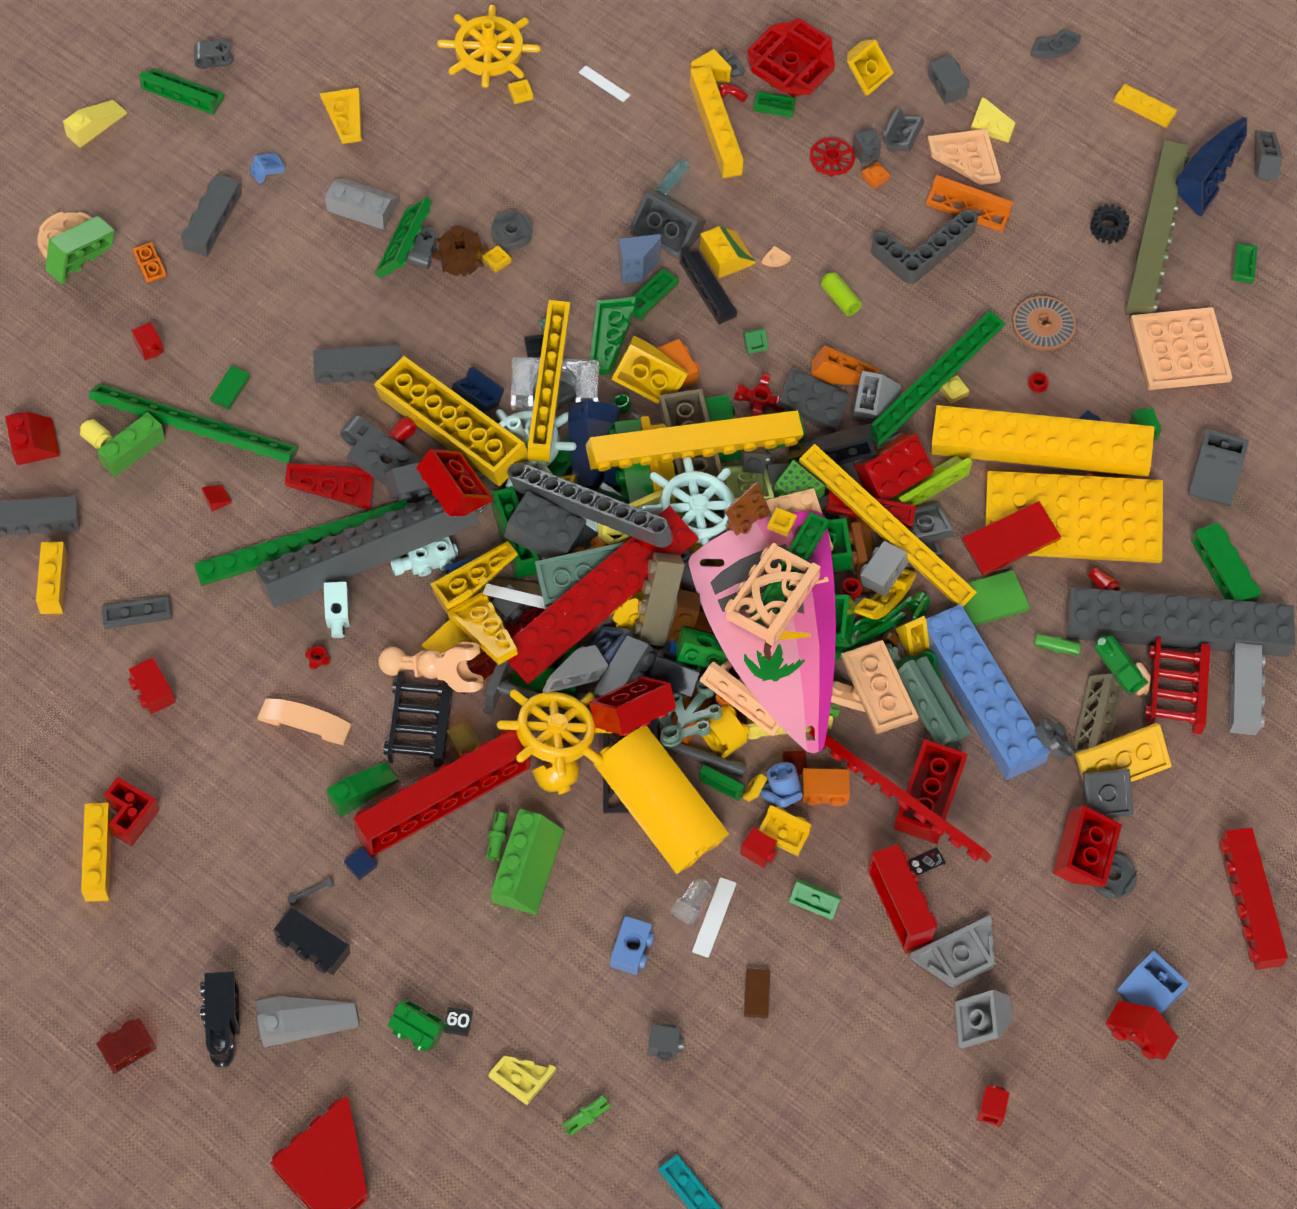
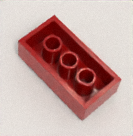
[893,739,968,844]

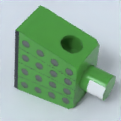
[774,459,826,499]

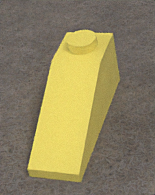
[63,100,127,148]

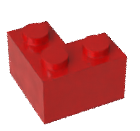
[104,777,159,847]
[1105,1001,1178,1060]

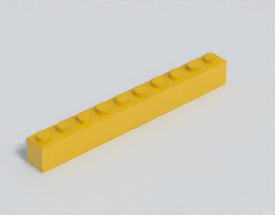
[585,411,804,471]

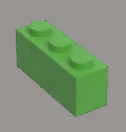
[97,412,165,477]

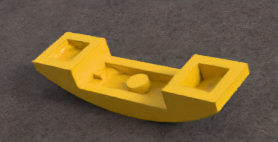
[854,569,916,619]

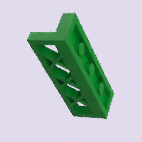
[139,68,225,115]

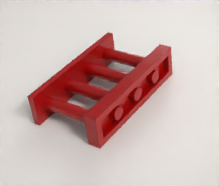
[1144,637,1211,735]

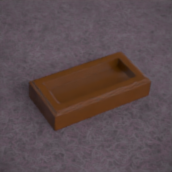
[744,968,770,1018]

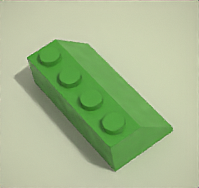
[491,808,564,915]

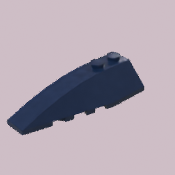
[1176,117,1247,216]

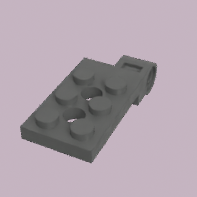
[340,415,422,502]

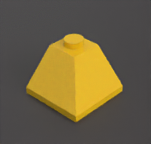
[847,39,894,96]

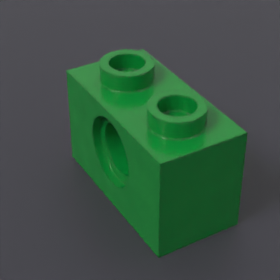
[675,627,726,668]

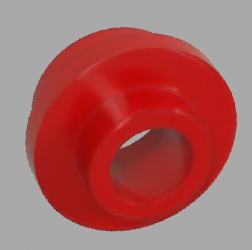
[1027,372,1049,393]

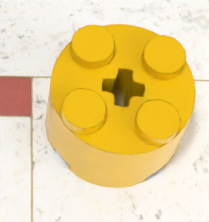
[697,704,750,758]

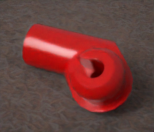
[718,84,748,103]

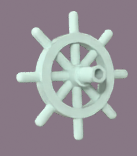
[476,401,577,488]
[642,457,736,546]

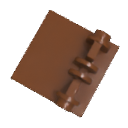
[725,482,770,536]

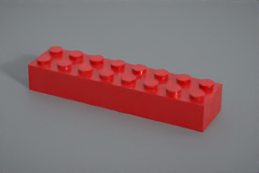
[353,730,530,857]

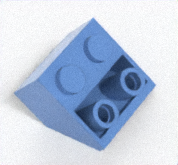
[1117,951,1189,1015]

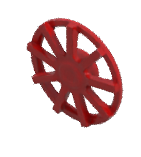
[809,138,855,177]

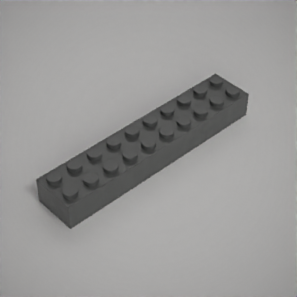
[255,495,480,608]
[1066,587,1295,657]

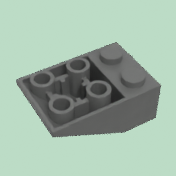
[1188,429,1249,507]

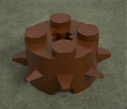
[432,225,489,276]

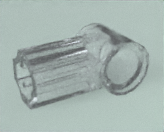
[670,878,712,927]

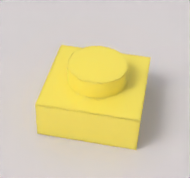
[940,375,970,404]

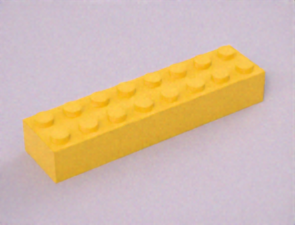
[374,356,528,486]

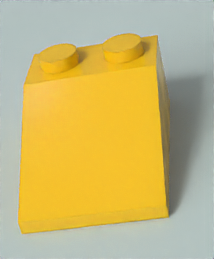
[611,335,688,404]

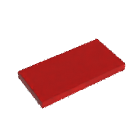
[961,501,1061,576]

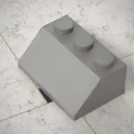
[325,178,400,230]

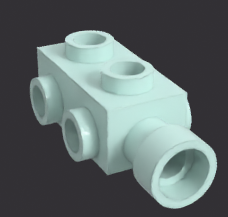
[390,536,458,576]

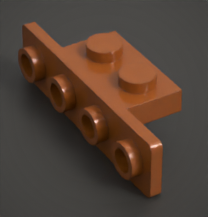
[845,516,874,593]

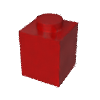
[131,322,164,361]
[740,827,778,868]
[977,1085,1010,1127]

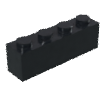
[787,423,879,465]

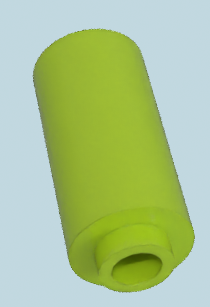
[821,272,862,317]

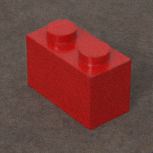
[127,657,176,714]

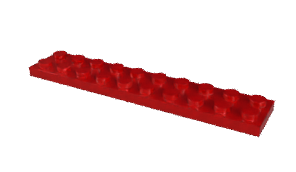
[509,506,699,685]

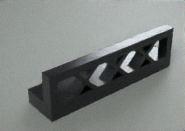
[679,246,737,325]

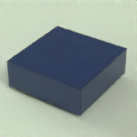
[344,847,377,880]

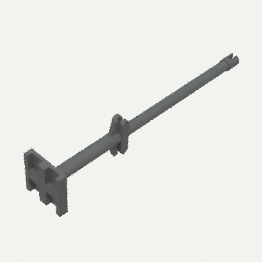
[484,659,747,778]

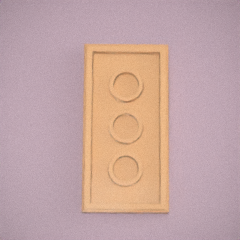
[841,640,919,734]

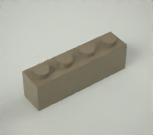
[633,552,685,647]

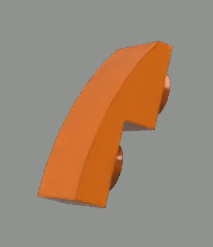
[132,242,167,283]

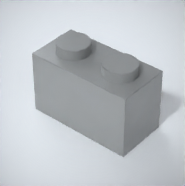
[860,541,908,597]

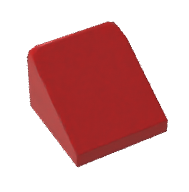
[201,485,232,512]

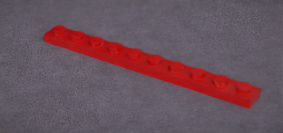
[809,727,992,864]

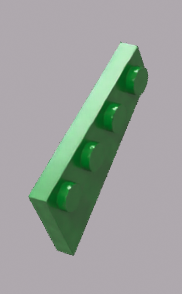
[588,297,639,376]

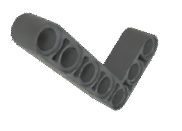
[871,210,978,284]

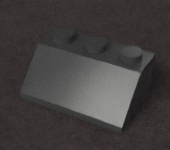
[629,191,707,258]

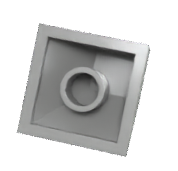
[955,990,1013,1049]

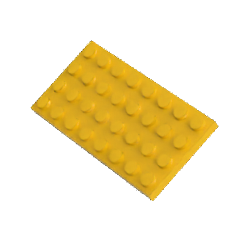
[985,471,1163,563]

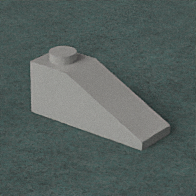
[543,645,608,693]

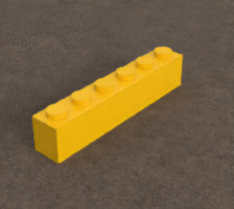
[690,65,744,179]

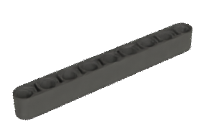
[507,462,673,547]

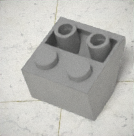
[852,371,901,423]

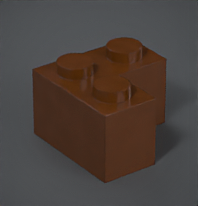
[667,590,714,642]

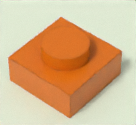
[861,161,890,189]

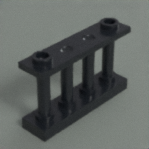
[384,671,453,768]

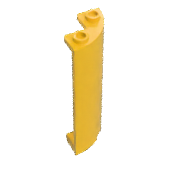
[594,726,729,874]

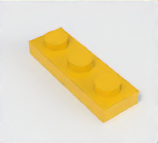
[1114,84,1177,128]

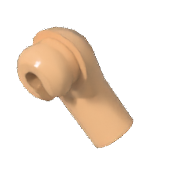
[1135,662,1151,696]

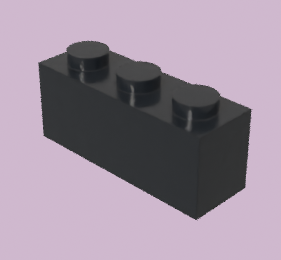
[274,907,350,975]

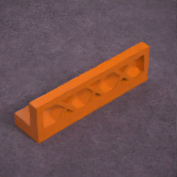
[926,175,1013,232]

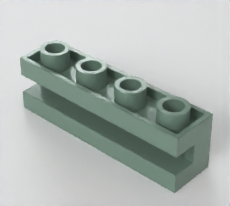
[898,656,970,747]

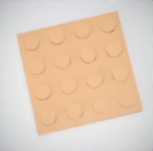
[1130,307,1232,390]

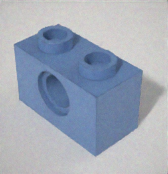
[610,916,655,975]

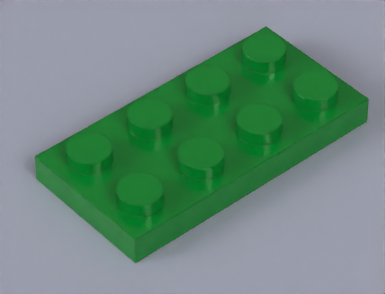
[374,197,432,278]

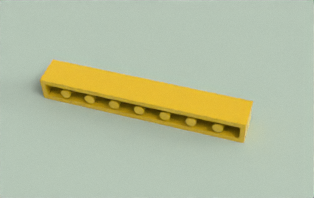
[528,300,570,462]

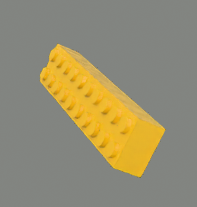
[932,405,1155,477]

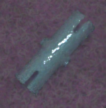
[656,159,690,196]

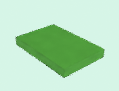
[963,570,1030,626]

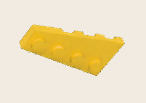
[448,592,518,665]

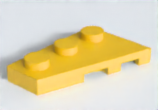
[320,88,362,144]

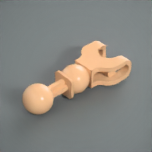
[378,642,484,692]

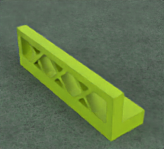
[889,455,973,506]

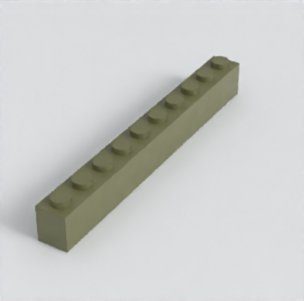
[1125,140,1190,315]

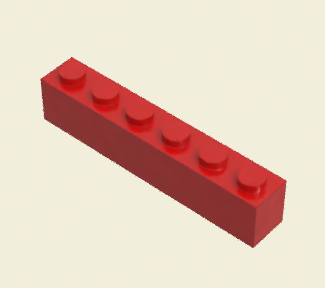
[1219,827,1288,970]

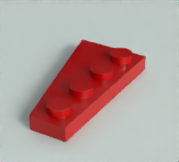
[285,463,374,510]

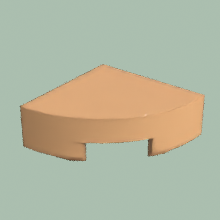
[762,246,791,267]

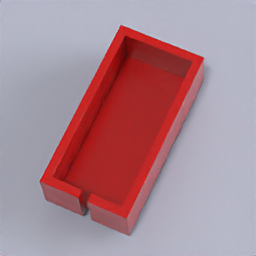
[867,844,938,953]

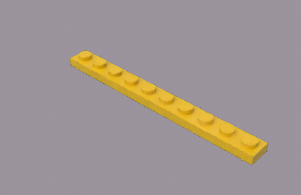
[799,444,977,607]

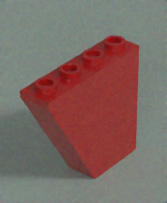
[270,1096,369,1209]

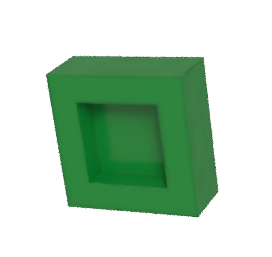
[743,328,769,354]

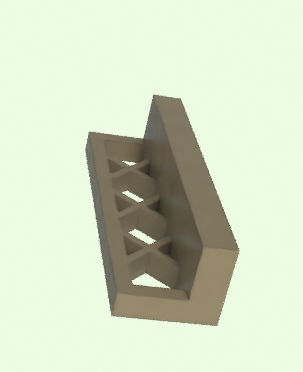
[1072,673,1123,758]

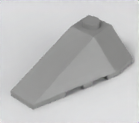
[255,996,359,1048]

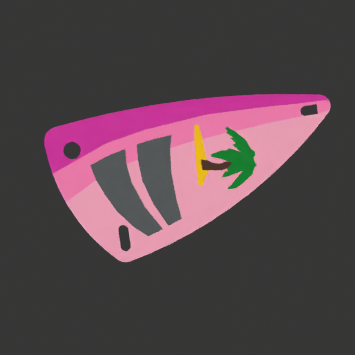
[689,511,836,753]

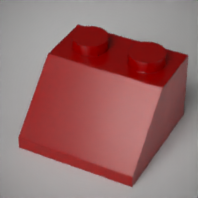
[5,411,60,465]

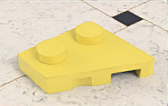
[970,97,1015,143]
[489,1056,556,1105]

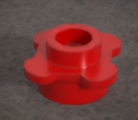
[305,646,331,670]

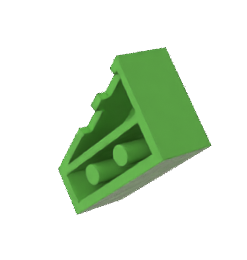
[45,216,115,284]

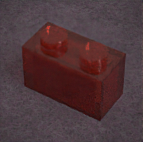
[96,1018,156,1075]

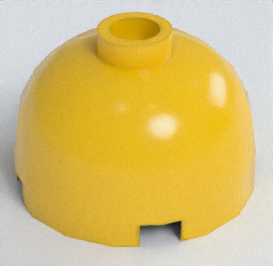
[532,760,579,795]

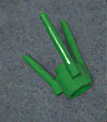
[881,592,931,622]

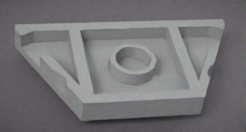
[910,915,995,988]

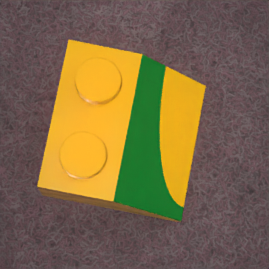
[700,226,756,279]

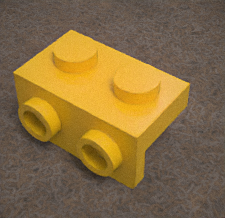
[759,805,812,856]

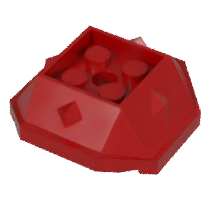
[747,18,835,97]

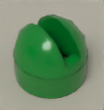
[613,394,631,413]

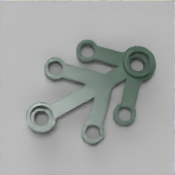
[658,680,723,747]

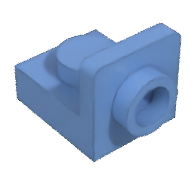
[250,153,286,184]

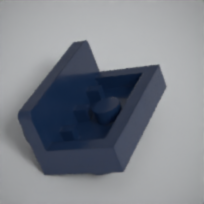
[451,367,504,413]

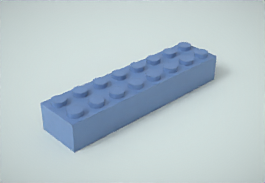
[926,604,1050,780]

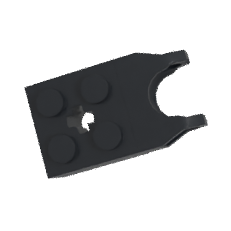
[200,971,240,1068]

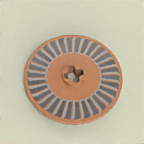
[1013,296,1076,351]

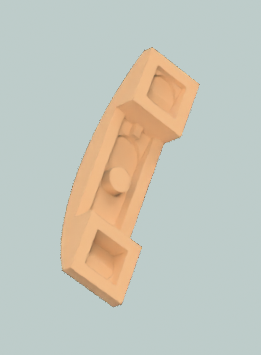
[257,699,351,746]

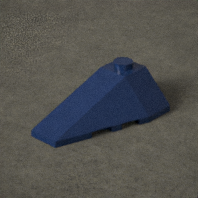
[568,400,620,488]

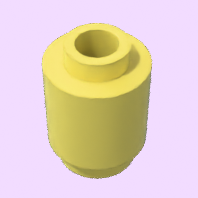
[80,419,113,449]

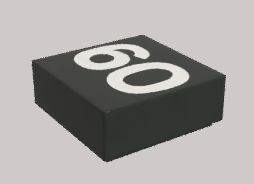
[444,1007,472,1037]

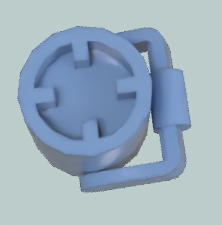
[761,762,803,808]

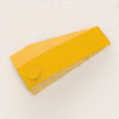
[430,541,518,614]

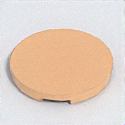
[38,212,92,259]

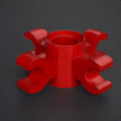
[733,373,784,416]

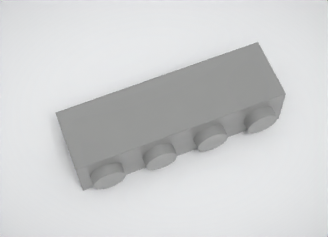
[1229,642,1266,736]

